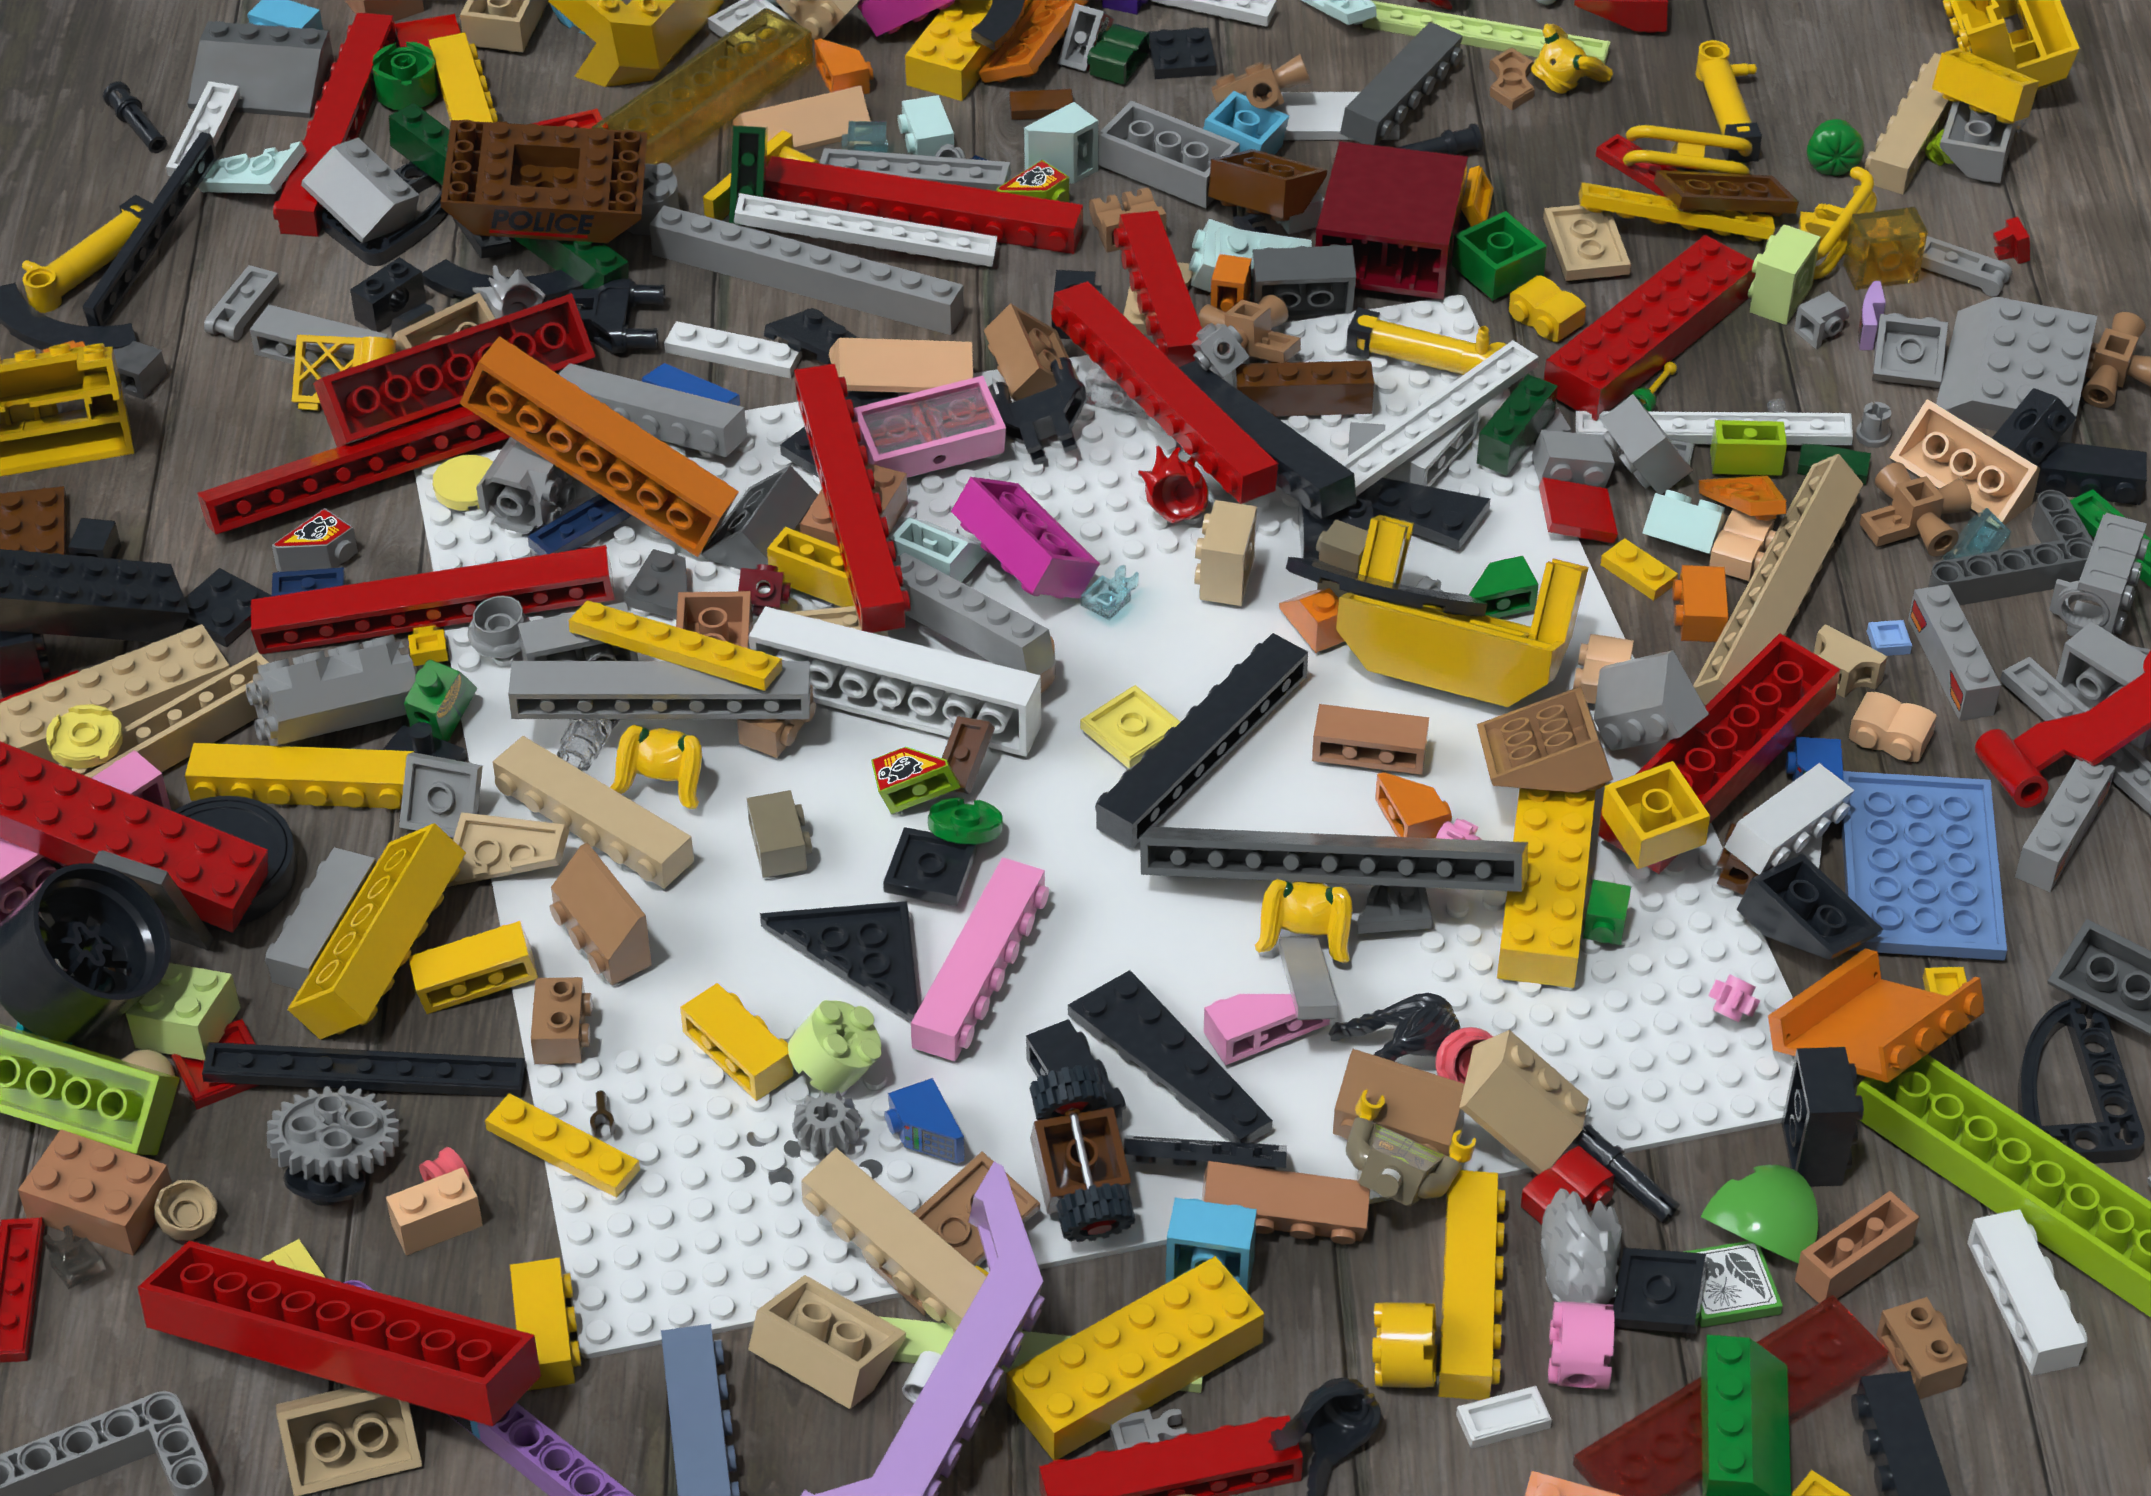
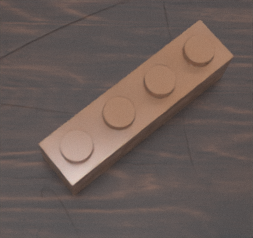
[1202,1161,1370,1244]

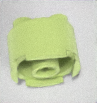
[788,1000,881,1094]

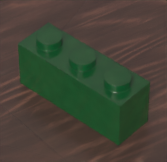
[729,125,768,225]
[1476,374,1558,476]

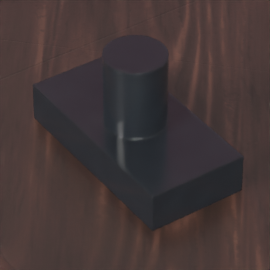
[383,722,467,762]

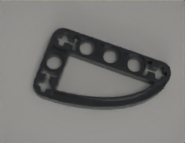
[321,161,448,266]
[2018,998,2145,1164]

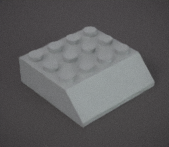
[1936,297,2097,443]

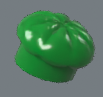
[1807,119,1865,176]

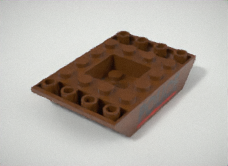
[441,120,647,243]

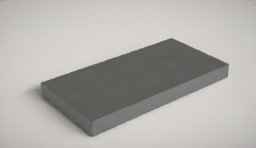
[93,850,214,950]

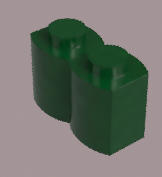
[1087,24,1150,84]

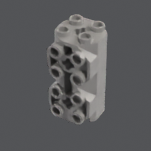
[476,437,576,534]
[246,635,416,746]

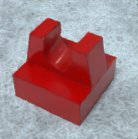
[1993,216,2030,264]

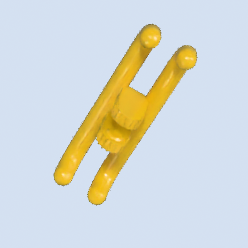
[1623,125,1752,175]
[1804,167,1877,280]

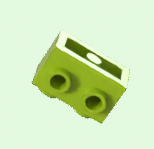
[1710,420,1787,475]

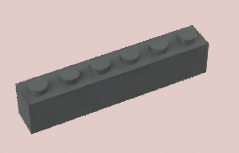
[1340,22,1463,145]

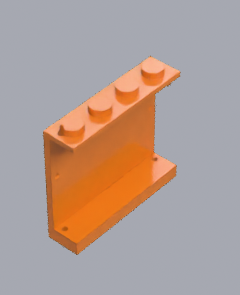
[1768,948,1985,1083]

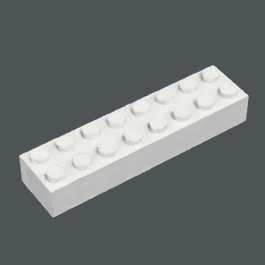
[749,606,1041,757]

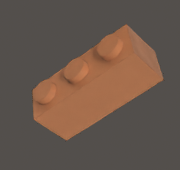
[1312,704,1429,775]
[1795,1191,1920,1308]

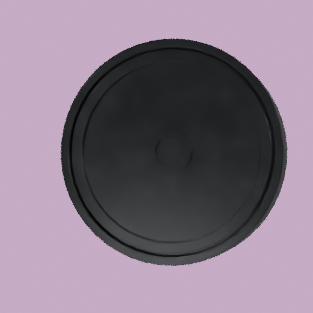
[174,796,298,930]

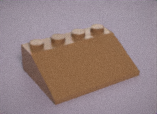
[1476,686,1613,793]

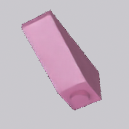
[1204,994,1330,1065]

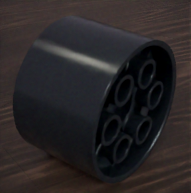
[0,863,171,1042]

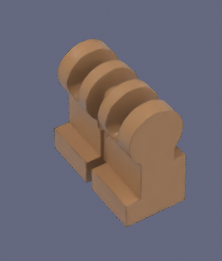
[1089,187,1166,252]

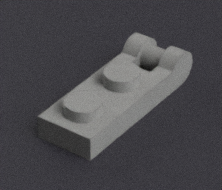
[1913,236,2012,297]
[204,265,280,341]

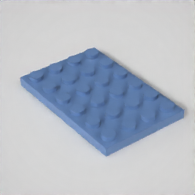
[1841,771,2007,960]

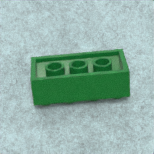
[1701,1334,1791,1496]

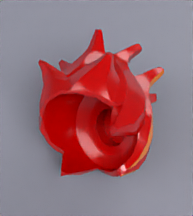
[1138,446,1209,523]

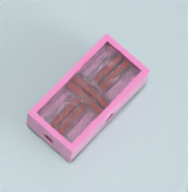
[852,375,1006,478]

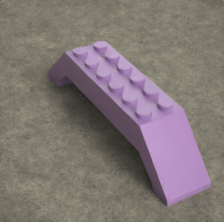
[801,1161,1045,1496]

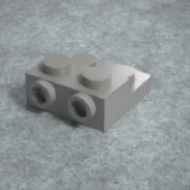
[1872,313,1948,388]

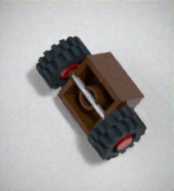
[1029,1065,1135,1242]

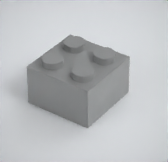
[1600,394,1693,495]

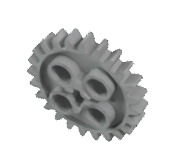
[267,1086,399,1182]

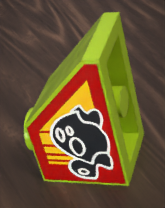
[996,160,1069,202]
[871,746,961,814]

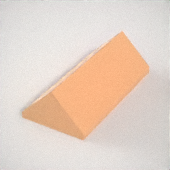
[733,86,873,151]
[829,338,973,393]
[1889,399,2040,528]

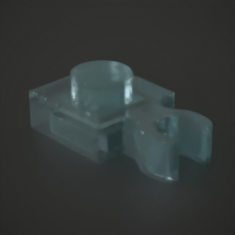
[1081,565,1139,621]

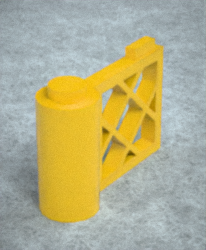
[291,334,396,411]

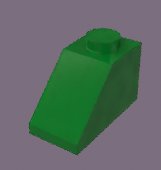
[1469,556,1539,618]

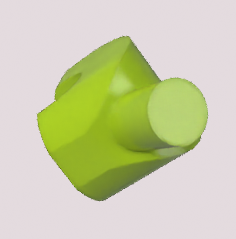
[1925,129,1954,166]

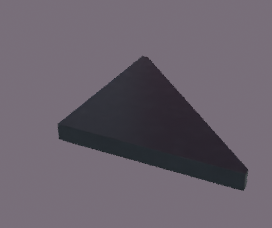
[760,901,919,1022]

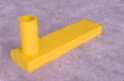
[703,130,819,221]

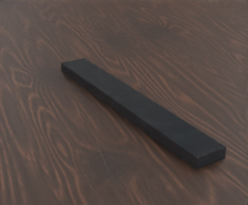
[82,132,218,326]
[202,1042,526,1098]

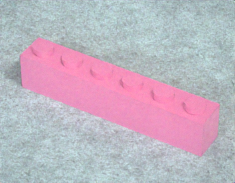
[911,857,1049,1062]

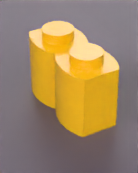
[1509,276,1586,342]

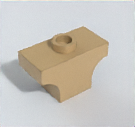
[1814,624,1888,698]

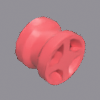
[419,1147,470,1182]

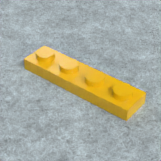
[485,1093,640,1198]

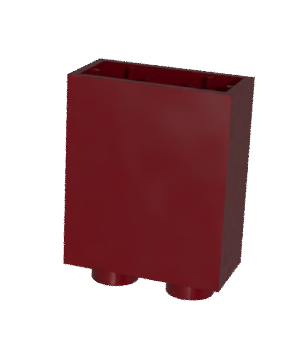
[1315,141,1468,299]

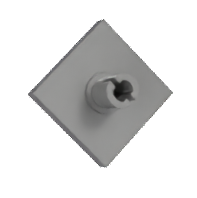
[399,752,483,838]

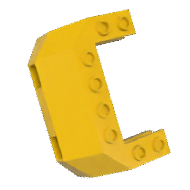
[548,0,724,87]
[1942,0,2080,90]
[0,343,134,477]
[1336,515,1589,707]

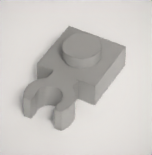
[1109,1409,1187,1450]

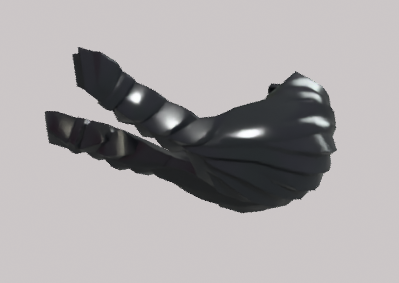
[1329,993,1461,1062]
[1268,1378,1381,1496]

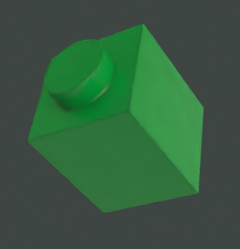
[1583,879,1632,945]

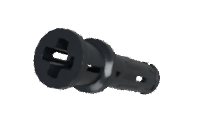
[103,81,167,153]
[1397,123,1483,155]

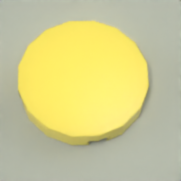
[432,455,493,511]
[46,704,123,769]

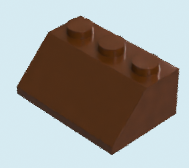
[1208,149,1327,221]

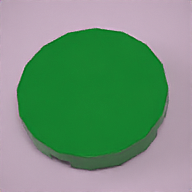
[927,798,1003,844]

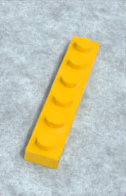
[1579,182,1775,241]
[568,600,782,691]

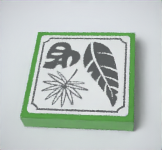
[1684,1241,1783,1328]

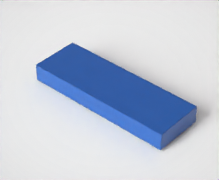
[642,363,740,406]

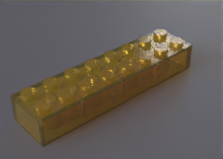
[592,8,813,164]

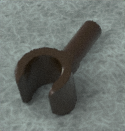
[590,1090,616,1137]

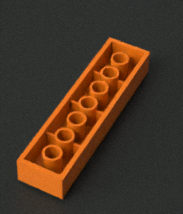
[459,336,739,557]

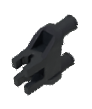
[569,279,666,354]
[988,357,1086,465]

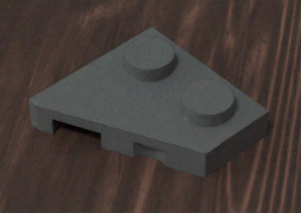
[623,549,688,620]
[1357,885,1432,934]

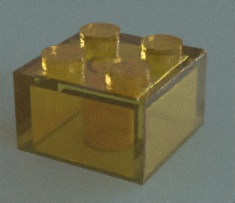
[1843,207,1928,290]

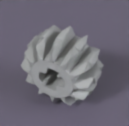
[792,1090,861,1158]

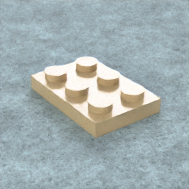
[1543,205,1631,281]

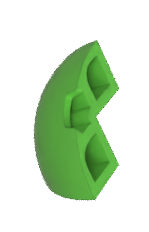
[1701,1165,1818,1263]

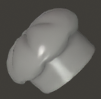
[467,596,530,659]

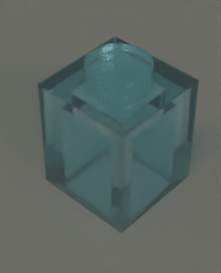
[842,121,888,153]

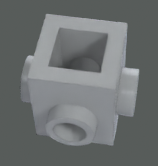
[1191,323,1249,378]

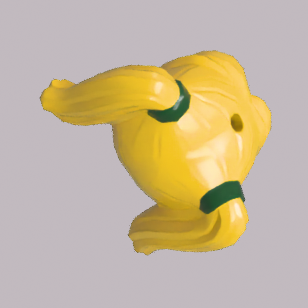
[1531,23,1613,94]
[610,725,702,809]
[1254,879,1352,963]

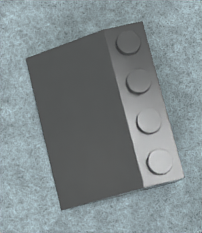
[188,21,334,118]

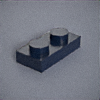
[272,567,346,596]

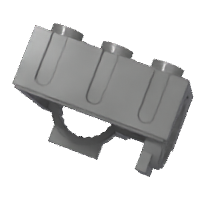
[2049,513,2150,636]

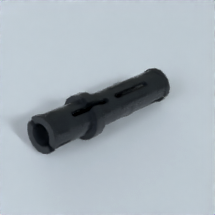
[1572,1124,1680,1223]

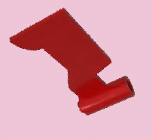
[1975,651,2151,808]

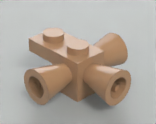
[1212,54,1311,109]
[1198,295,1301,363]
[2082,312,2151,408]
[1859,462,1972,556]

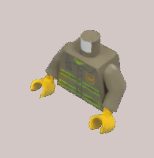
[1345,1089,1476,1206]

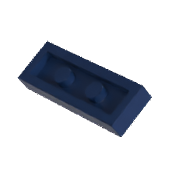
[527,494,633,555]

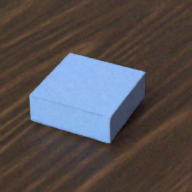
[1867,620,1912,656]

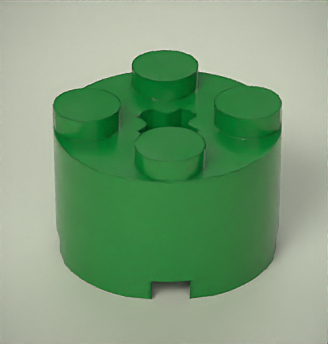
[372,42,440,110]

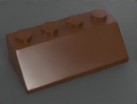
[1232,360,1374,416]

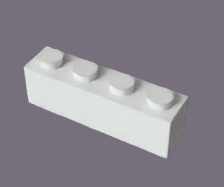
[1724,763,1854,875]
[1967,1209,2087,1376]

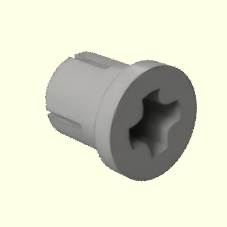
[1856,402,1891,448]

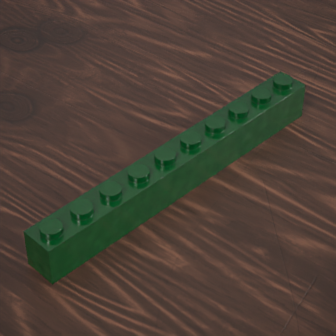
[389,103,629,289]

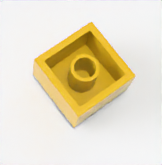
[1602,761,1710,869]

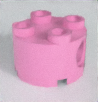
[1548,1301,1614,1390]

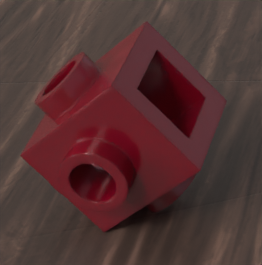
[738,564,791,617]

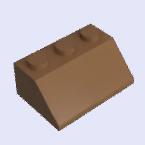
[984,303,1079,401]
[549,842,652,986]
[1333,1049,1465,1157]

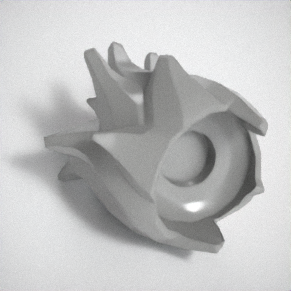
[473,265,545,319]

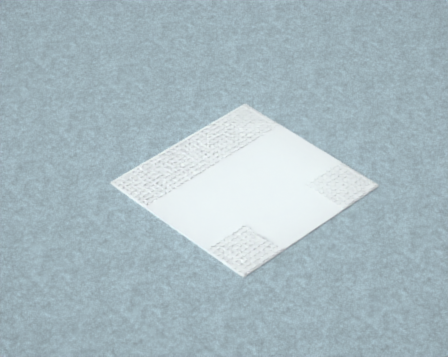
[414,295,1795,1359]

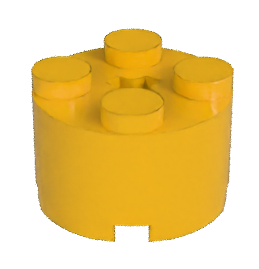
[1372,1302,1437,1388]

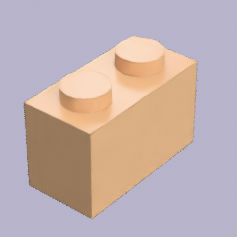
[386,1167,483,1256]

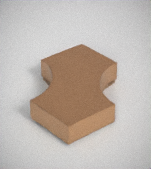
[1489,47,1535,110]

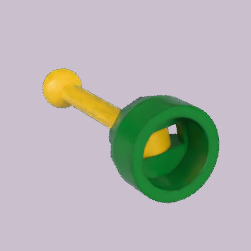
[1630,362,1677,412]

